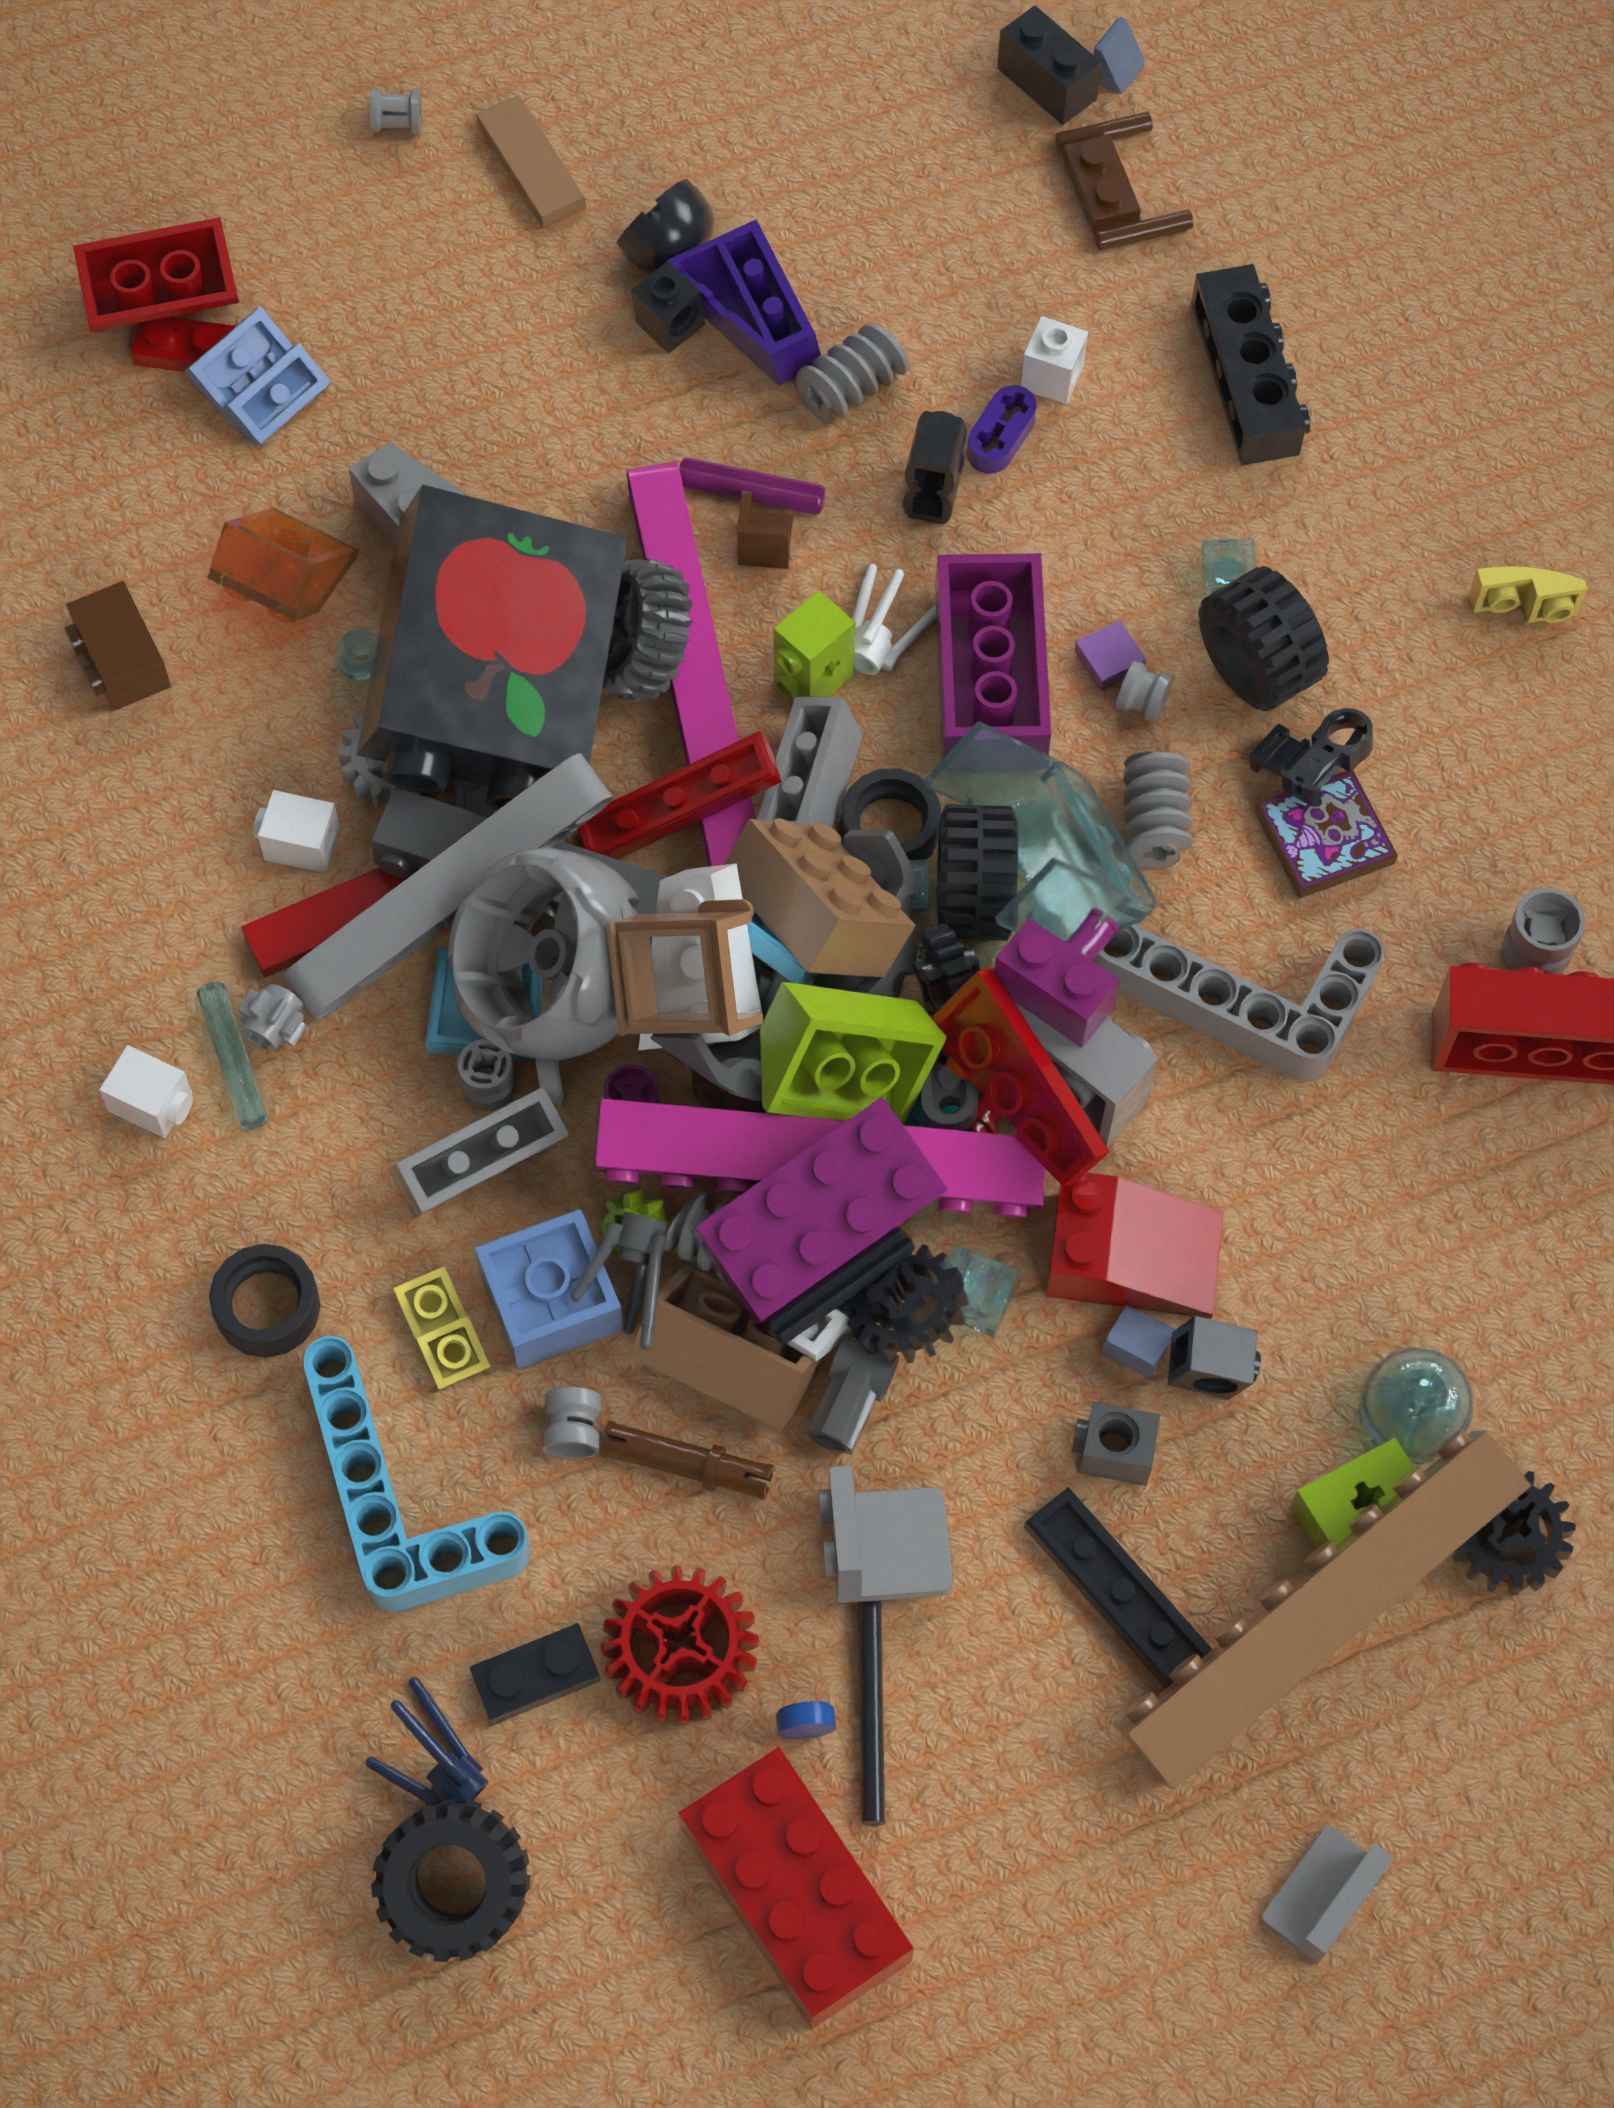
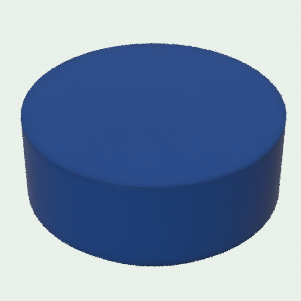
[776,1701,836,1739]

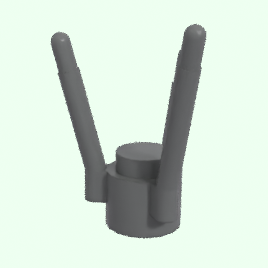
[571,1212,668,1350]

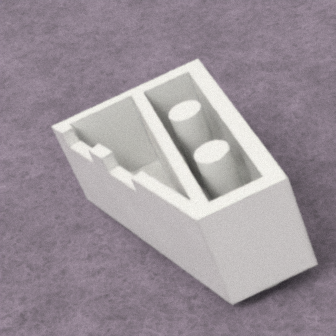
[638,863,764,1050]

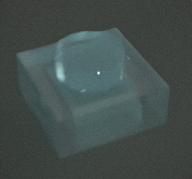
[1201,539,1257,595]

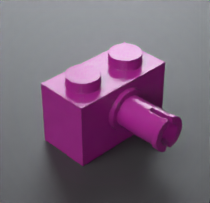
[994,908,1120,1048]

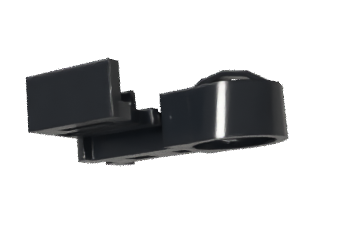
[1249,708,1374,807]

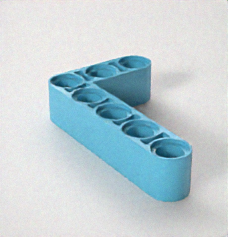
[303,1336,531,1612]

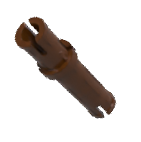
[600,1420,774,1501]

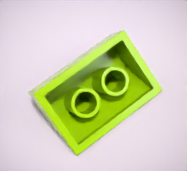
[760,982,947,1126]

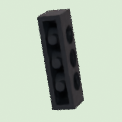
[1191,264,1310,466]

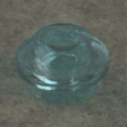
[334,629,378,680]

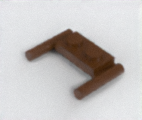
[1055,111,1194,251]

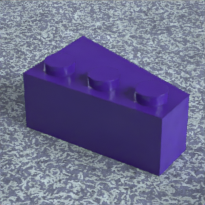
[666,219,821,385]

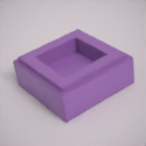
[1074,620,1147,690]

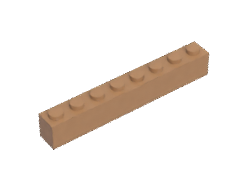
[1119,1429,1531,1790]

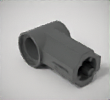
[808,1334,899,1455]

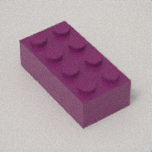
[935,553,1051,767]
[691,1096,948,1324]

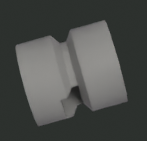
[1501,888,1586,974]

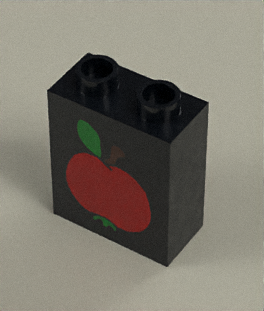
[356,484,627,810]

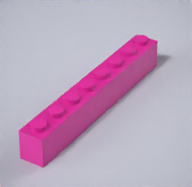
[593,1099,1045,1218]

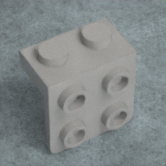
[818,1465,953,1603]

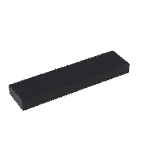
[1024,1487,1212,1689]

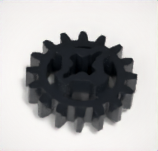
[913,922,980,1015]
[844,1244,969,1364]
[1452,1471,1576,1596]

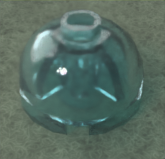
[1358,1346,1474,1464]

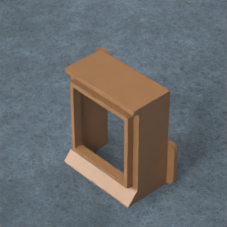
[606,899,763,1036]

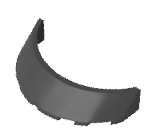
[650,830,919,1102]

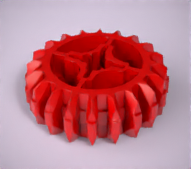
[601,1565,759,1725]

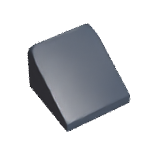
[1094,17,1144,94]
[1101,1305,1176,1379]

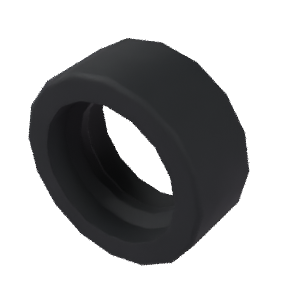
[841,768,941,869]
[209,1244,321,1358]

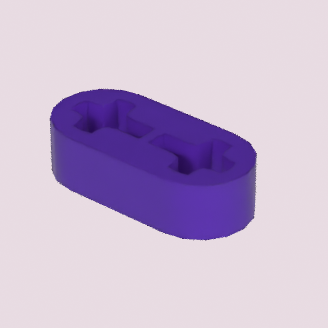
[967,385,1037,473]

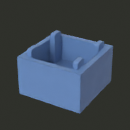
[475,1209,623,1370]

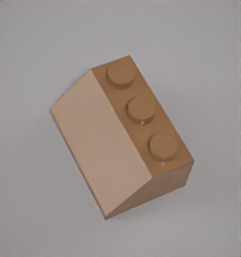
[629,1261,828,1430]

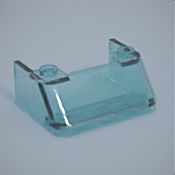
[923,721,1158,942]

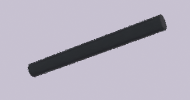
[858,1600,885,1826]

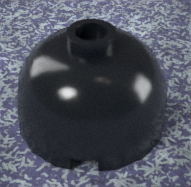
[617,179,714,274]

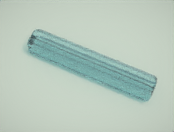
[197,981,268,1131]

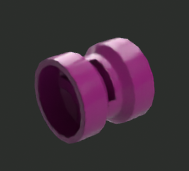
[604,1064,660,1104]

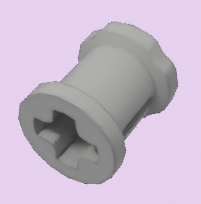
[370,88,422,134]

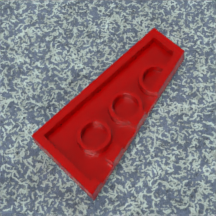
[931,968,1110,1186]

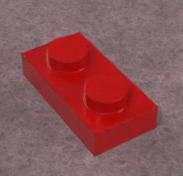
[131,317,235,372]

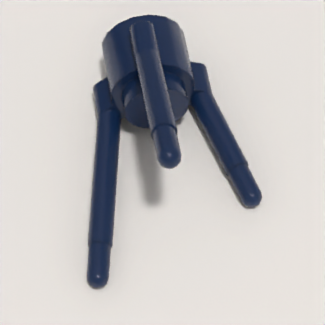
[365,1677,489,1806]

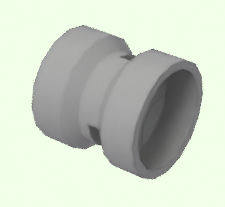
[457,1039,516,1110]
[542,1387,602,1459]

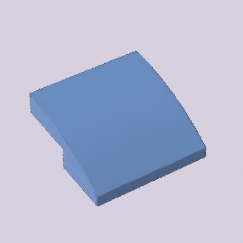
[184,306,331,446]

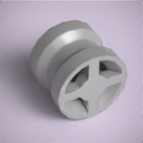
[1115,660,1174,724]

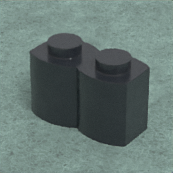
[903,411,967,524]

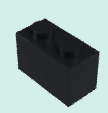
[997,5,1102,125]

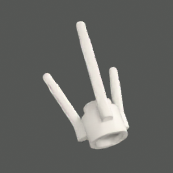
[852,563,936,675]

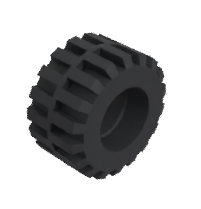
[1198,566,1329,711]
[937,804,1018,941]
[371,1799,531,1962]

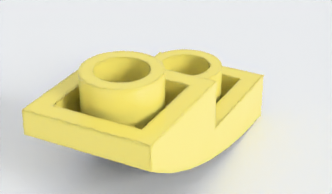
[1468,567,1587,623]
[393,1266,491,1390]

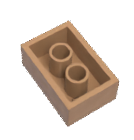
[723,819,916,977]

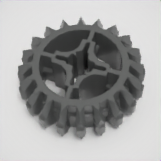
[602,558,693,701]

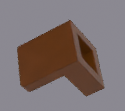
[737,491,793,569]

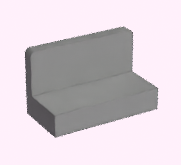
[1261,1826,1394,1965]

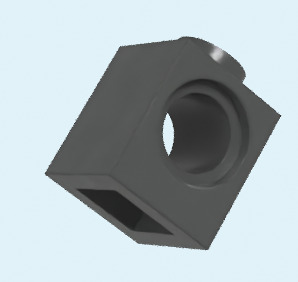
[1072,1402,1161,1485]

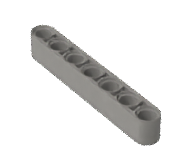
[283,753,613,1021]

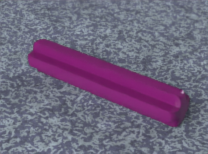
[679,457,826,515]

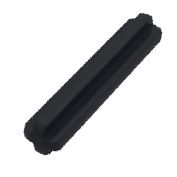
[766,1227,915,1344]

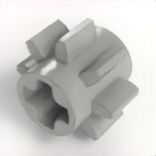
[237,984,307,1052]

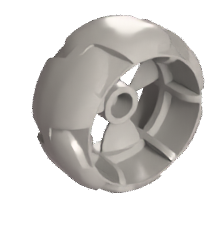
[448,847,651,1061]

